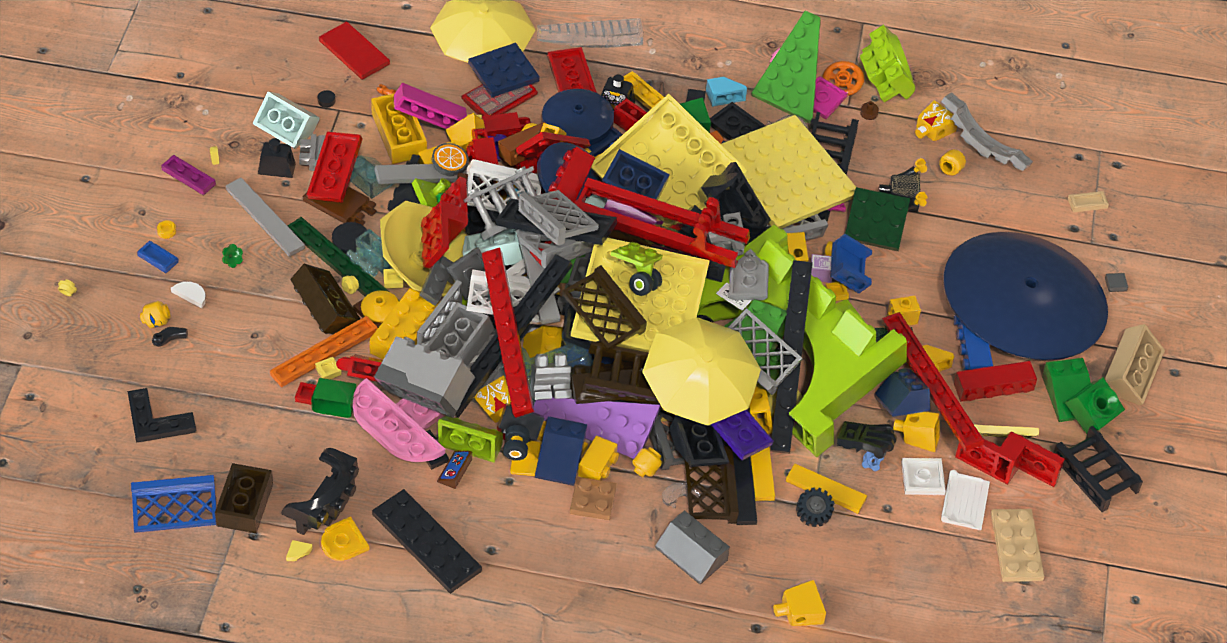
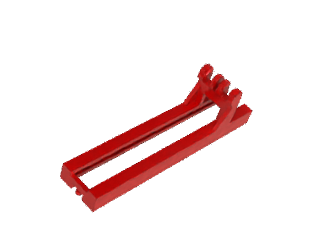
[574,178,750,268]

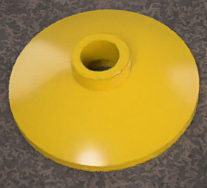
[361,290,399,322]

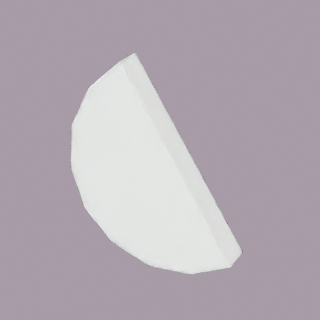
[171,282,206,308]

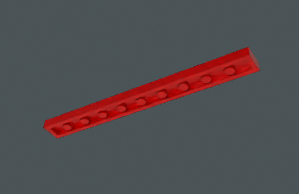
[482,247,534,418]
[882,312,984,451]

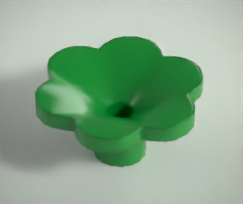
[222,244,243,268]

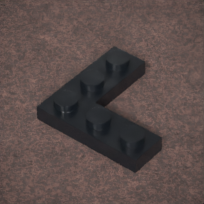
[127,388,196,443]

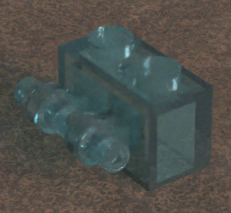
[347,229,391,277]

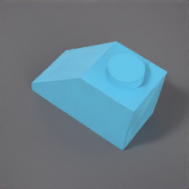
[706,77,747,107]

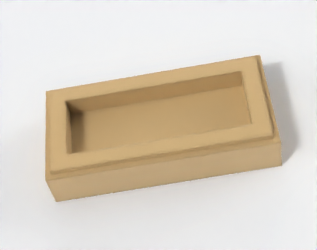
[1068,191,1109,213]

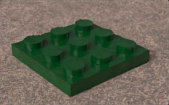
[845,187,910,252]

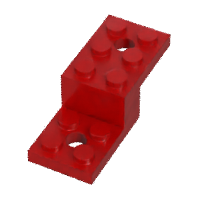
[421,177,468,269]
[955,431,1065,487]

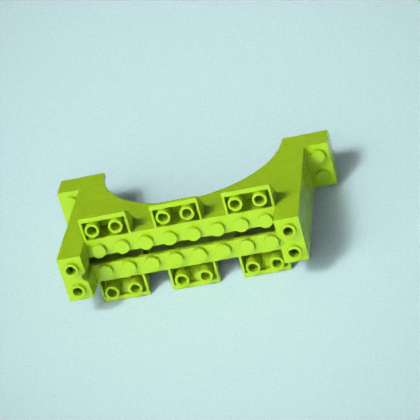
[697,224,907,457]

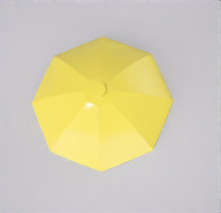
[430,0,536,63]
[380,201,467,297]
[643,317,761,426]

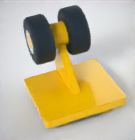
[503,425,542,476]

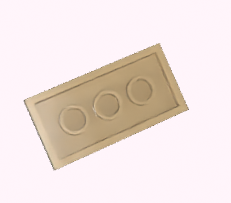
[991,509,1044,582]

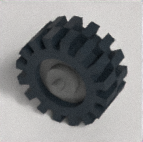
[796,487,834,527]

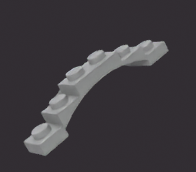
[941,93,1033,171]

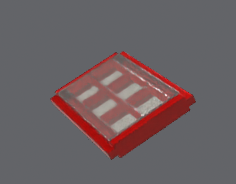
[461,84,538,116]

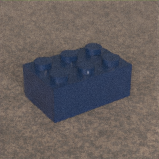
[602,149,670,213]

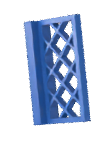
[131,475,216,533]

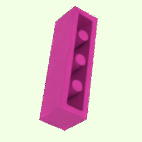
[394,83,467,129]

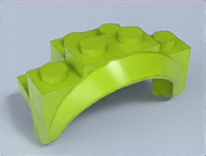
[860,24,915,102]

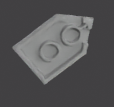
[729,249,769,300]

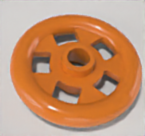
[822,61,864,96]

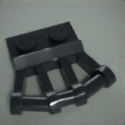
[837,421,897,459]

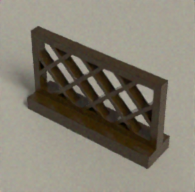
[562,265,647,351]
[684,446,739,524]

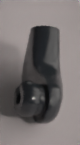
[152,327,188,347]

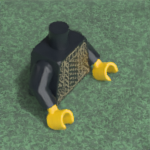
[878,158,928,212]

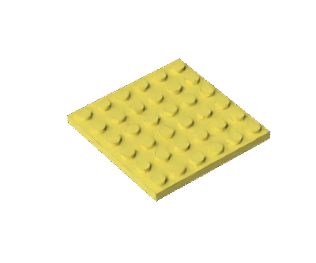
[721,115,856,229]
[571,238,710,353]

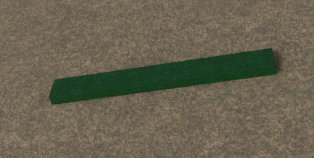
[287,217,400,301]

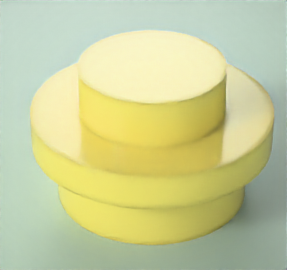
[341,276,359,294]
[58,279,77,296]

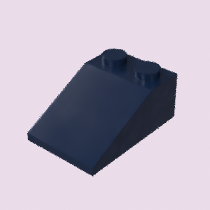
[535,416,587,486]

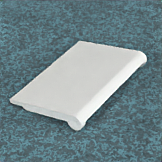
[941,470,990,530]

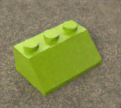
[438,416,503,463]

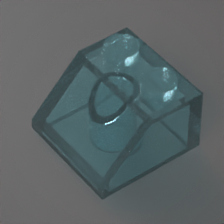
[350,155,393,199]

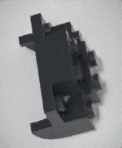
[701,162,771,245]
[281,448,359,535]

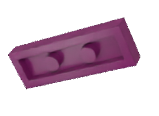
[161,155,216,196]

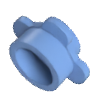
[862,451,884,471]

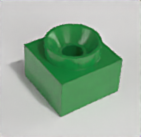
[1065,377,1125,434]

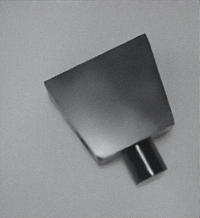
[258,138,296,178]

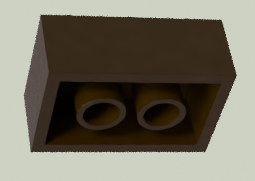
[215,463,273,534]

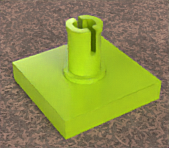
[411,178,451,207]

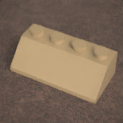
[1105,324,1165,405]

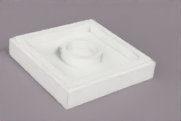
[901,458,946,495]

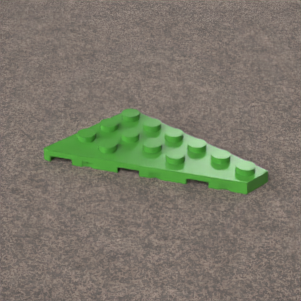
[751,10,821,124]

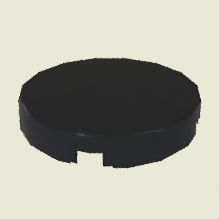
[332,222,369,254]

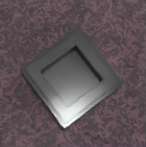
[1105,273,1128,292]

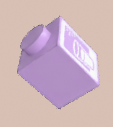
[808,254,832,283]

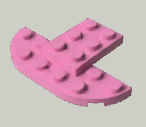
[353,378,445,462]

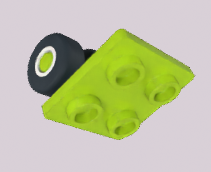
[611,242,663,296]

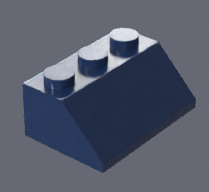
[874,368,931,417]

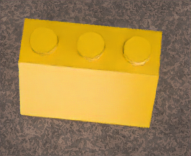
[522,325,563,384]

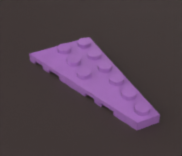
[533,397,661,459]

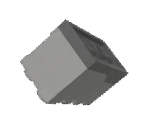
[374,336,475,418]

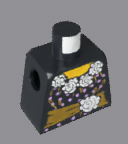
[601,74,635,111]

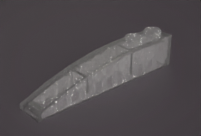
[537,18,644,48]

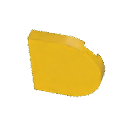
[321,516,370,560]

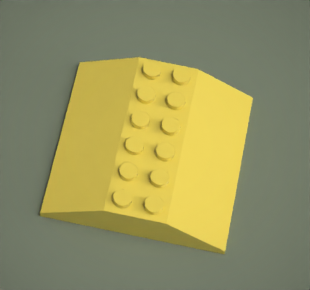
[591,94,747,227]

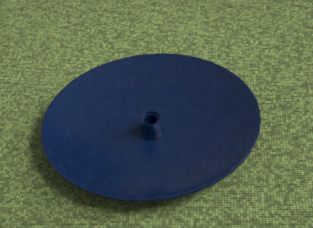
[943,232,1108,360]

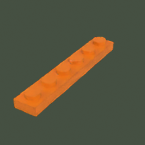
[270,316,378,388]

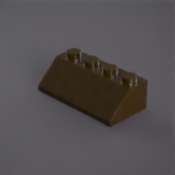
[290,263,360,335]
[570,361,650,404]

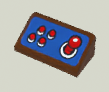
[437,451,473,489]

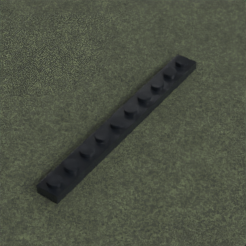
[455,254,573,418]
[770,260,813,454]

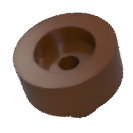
[860,101,879,120]

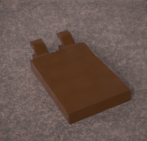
[303,186,377,225]

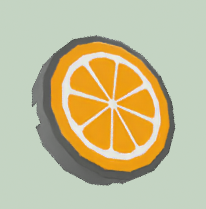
[431,143,469,176]

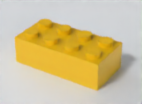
[371,93,427,164]
[370,287,440,359]

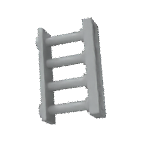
[464,166,542,241]

